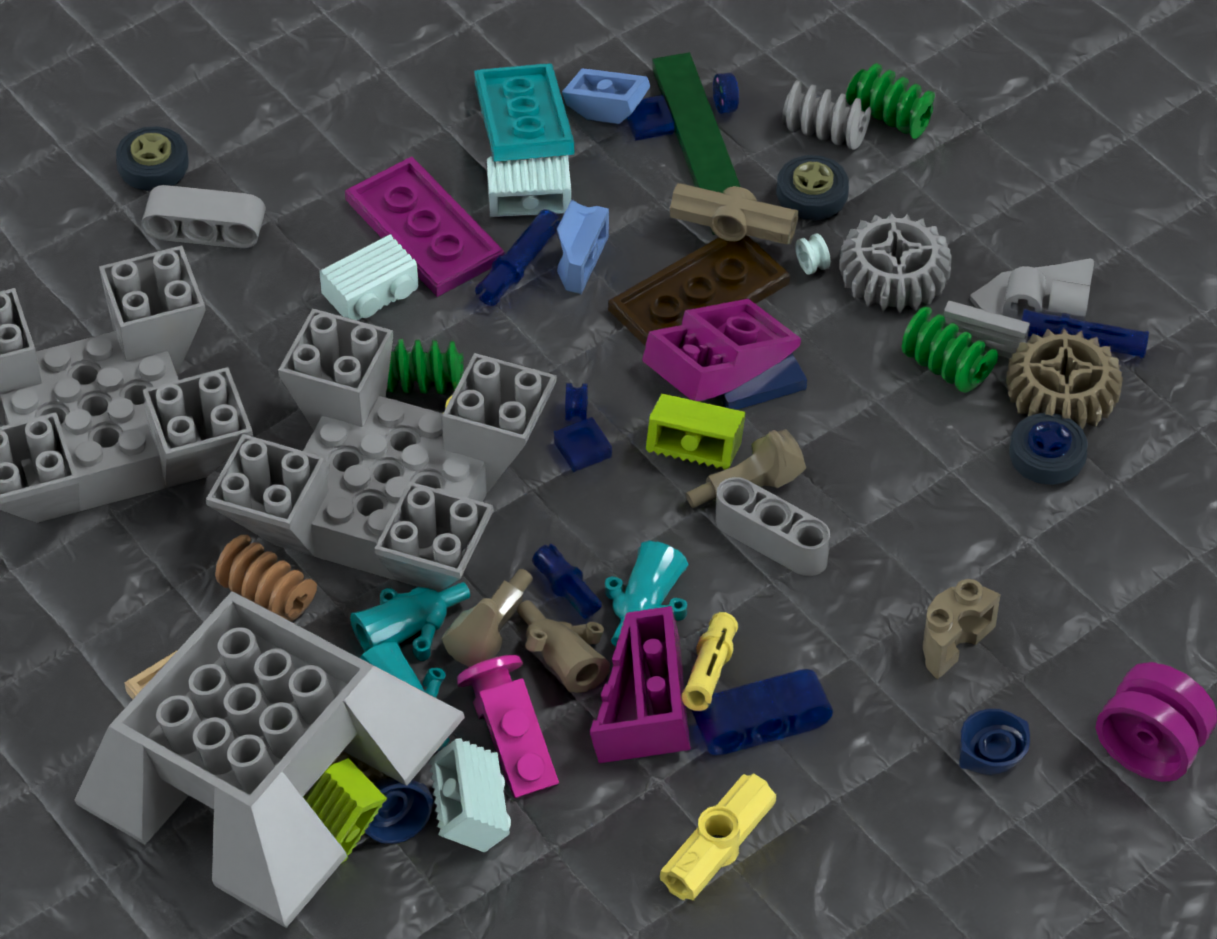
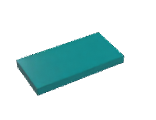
[474,63,575,162]

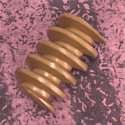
[215,535,317,622]

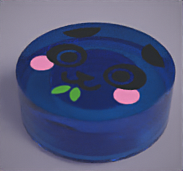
[713,73,739,114]

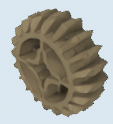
[1006,327,1123,429]

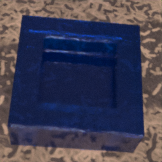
[627,95,674,141]
[554,417,612,472]

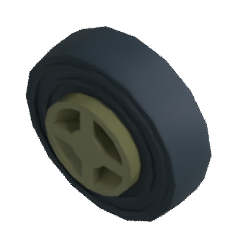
[116,126,189,191]
[776,155,849,220]

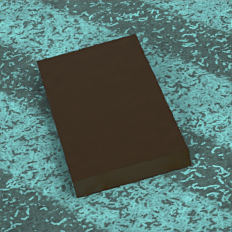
[608,235,790,346]

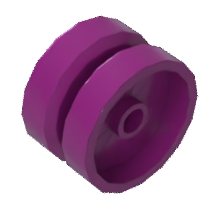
[1095,662,1217,782]

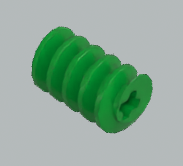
[846,63,935,139]
[902,306,998,393]
[387,339,464,395]

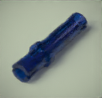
[475,209,561,306]
[1021,309,1149,358]

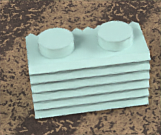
[487,155,571,217]
[319,234,418,320]
[429,738,511,853]

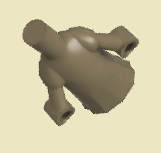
[517,600,610,693]

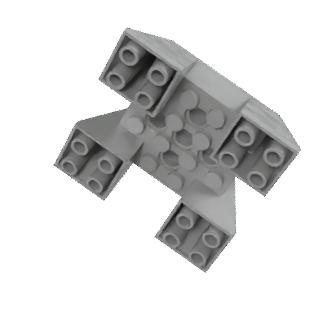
[0,246,253,523]
[206,308,557,592]
[75,591,465,928]

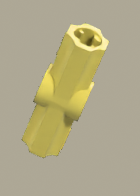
[660,773,776,900]

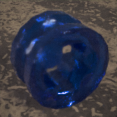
[565,383,588,422]

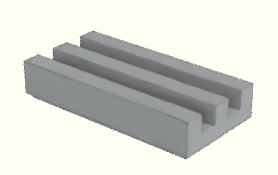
[943,300,1030,358]

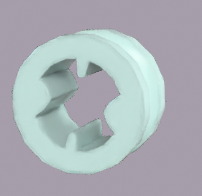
[795,233,831,275]

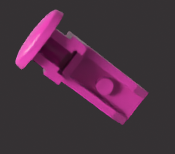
[457,655,559,799]

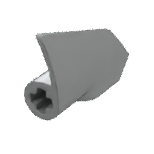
[970,258,1094,322]

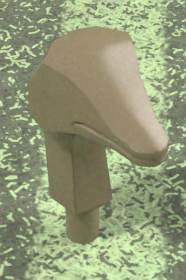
[686,429,806,508]
[441,569,533,666]

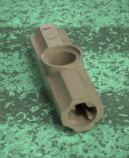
[670,183,798,245]

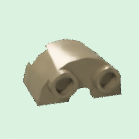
[922,579,1001,680]

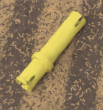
[682,612,738,711]

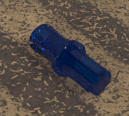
[532,544,602,619]

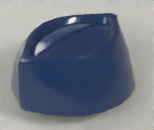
[959,709,1030,775]
[365,777,434,844]

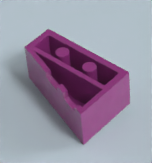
[590,606,690,763]

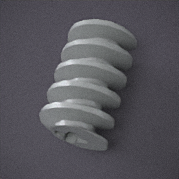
[782,80,871,150]

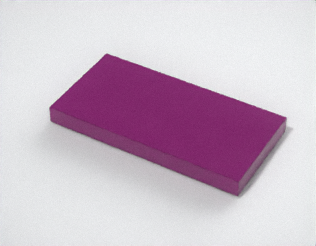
[345,156,505,297]

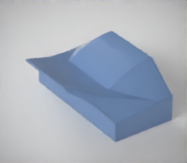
[562,68,650,124]
[557,200,609,294]

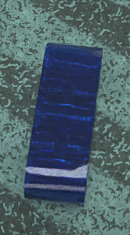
[692,669,834,755]

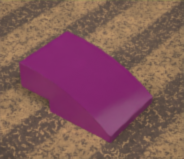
[642,299,801,401]

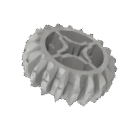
[839,212,952,313]

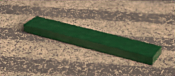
[652,52,741,235]

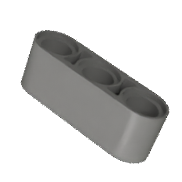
[141,185,266,248]
[716,477,830,576]

